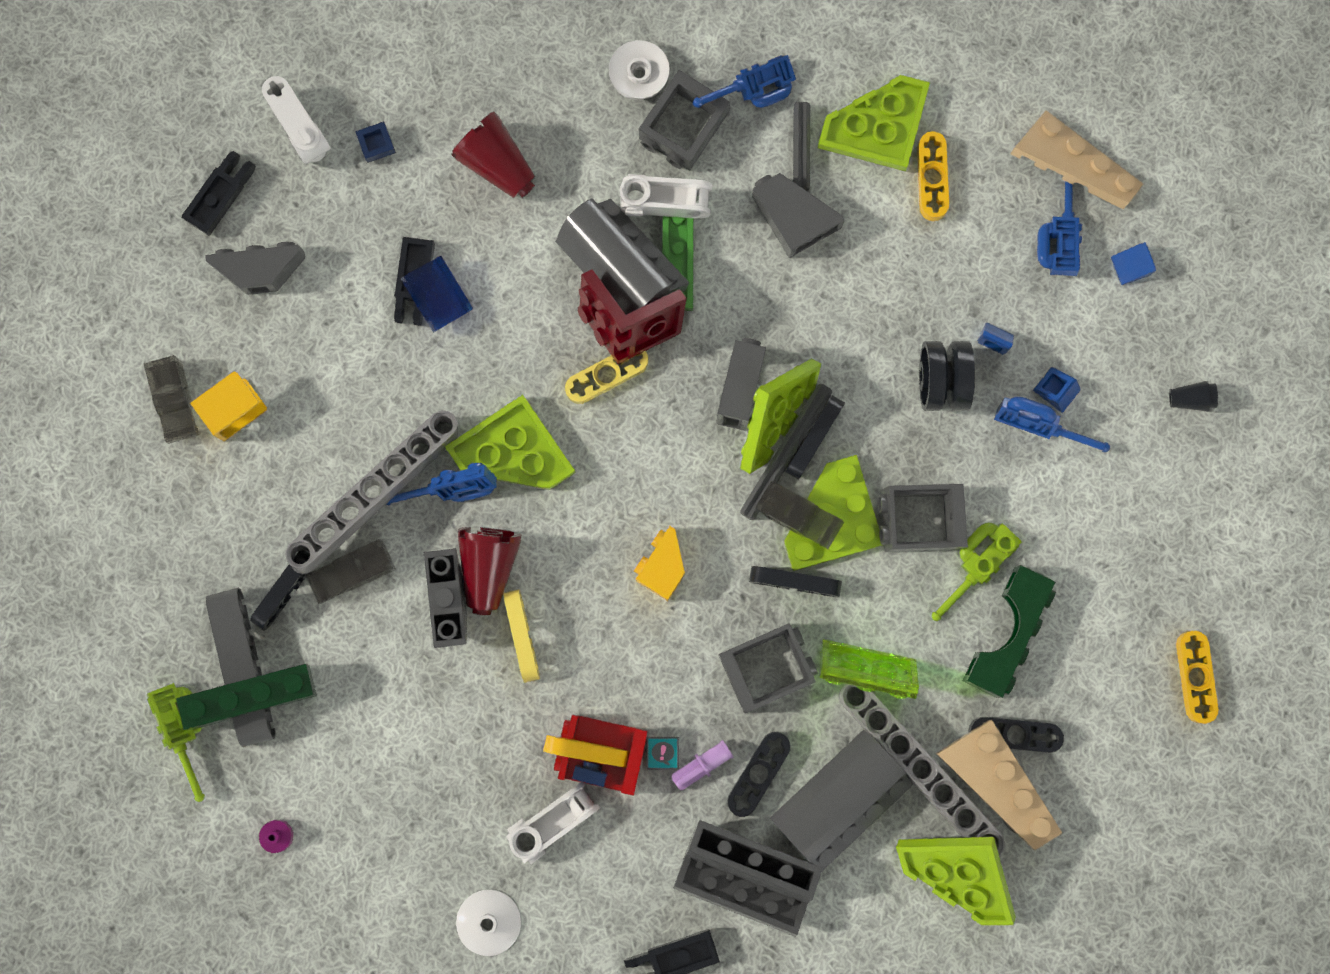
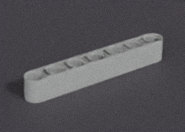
[285,410,458,574]
[839,682,1005,856]

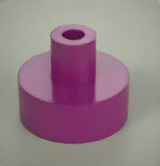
[259,820,293,853]

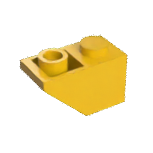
[634,526,685,602]

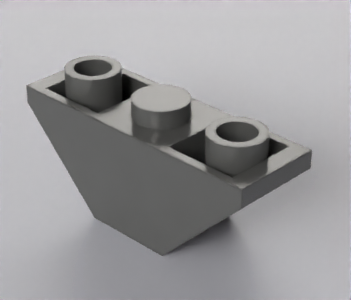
[205,242,305,295]
[424,548,467,648]

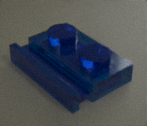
[401,256,473,333]

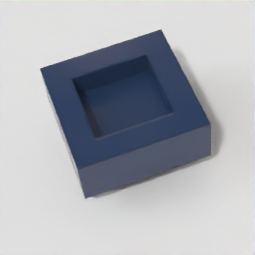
[355,121,396,163]
[572,761,608,787]

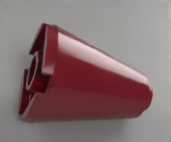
[451,112,535,199]
[458,527,522,615]

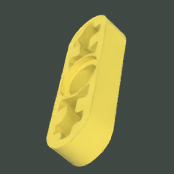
[565,351,648,404]
[503,589,540,683]

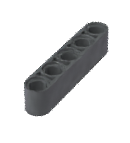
[206,587,276,747]

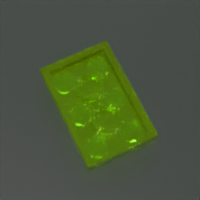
[819,639,919,699]

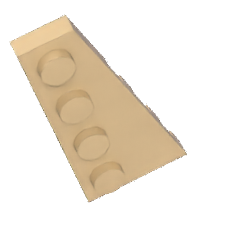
[1010,110,1143,209]
[935,720,1062,850]

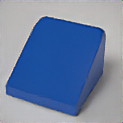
[1111,242,1156,285]
[977,323,1014,355]
[1033,367,1081,413]

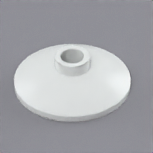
[609,40,670,100]
[456,889,521,956]

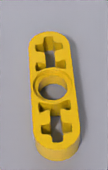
[917,131,949,221]
[1176,631,1219,724]
[543,735,630,768]

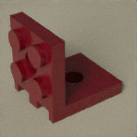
[578,269,687,364]

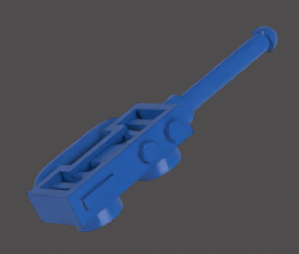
[693,55,796,108]
[1037,181,1082,276]
[994,397,1110,452]
[386,463,497,506]

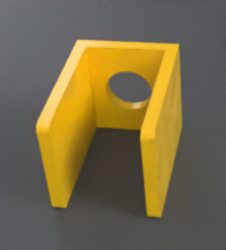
[190,371,267,441]

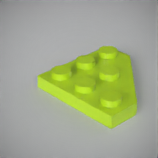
[817,75,930,172]
[740,358,822,474]
[445,394,576,490]
[784,455,883,571]
[896,837,1016,925]

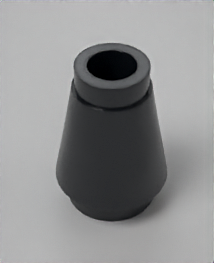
[1169,381,1218,412]

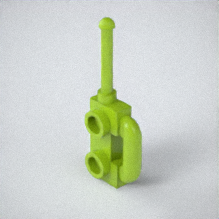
[932,522,1022,621]
[147,683,205,802]

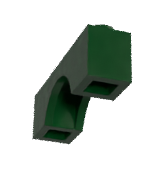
[962,565,1056,698]
[176,664,317,730]

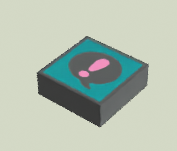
[647,737,679,770]

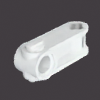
[262,76,331,165]
[620,174,713,218]
[505,782,601,864]

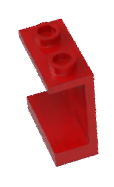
[554,714,648,796]

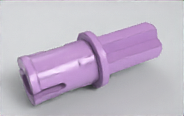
[671,740,733,790]

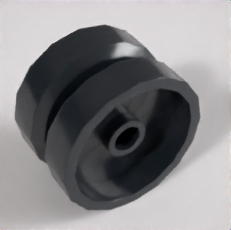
[919,341,975,411]

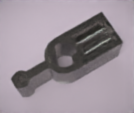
[144,355,199,444]
[755,481,844,549]
[306,539,397,604]

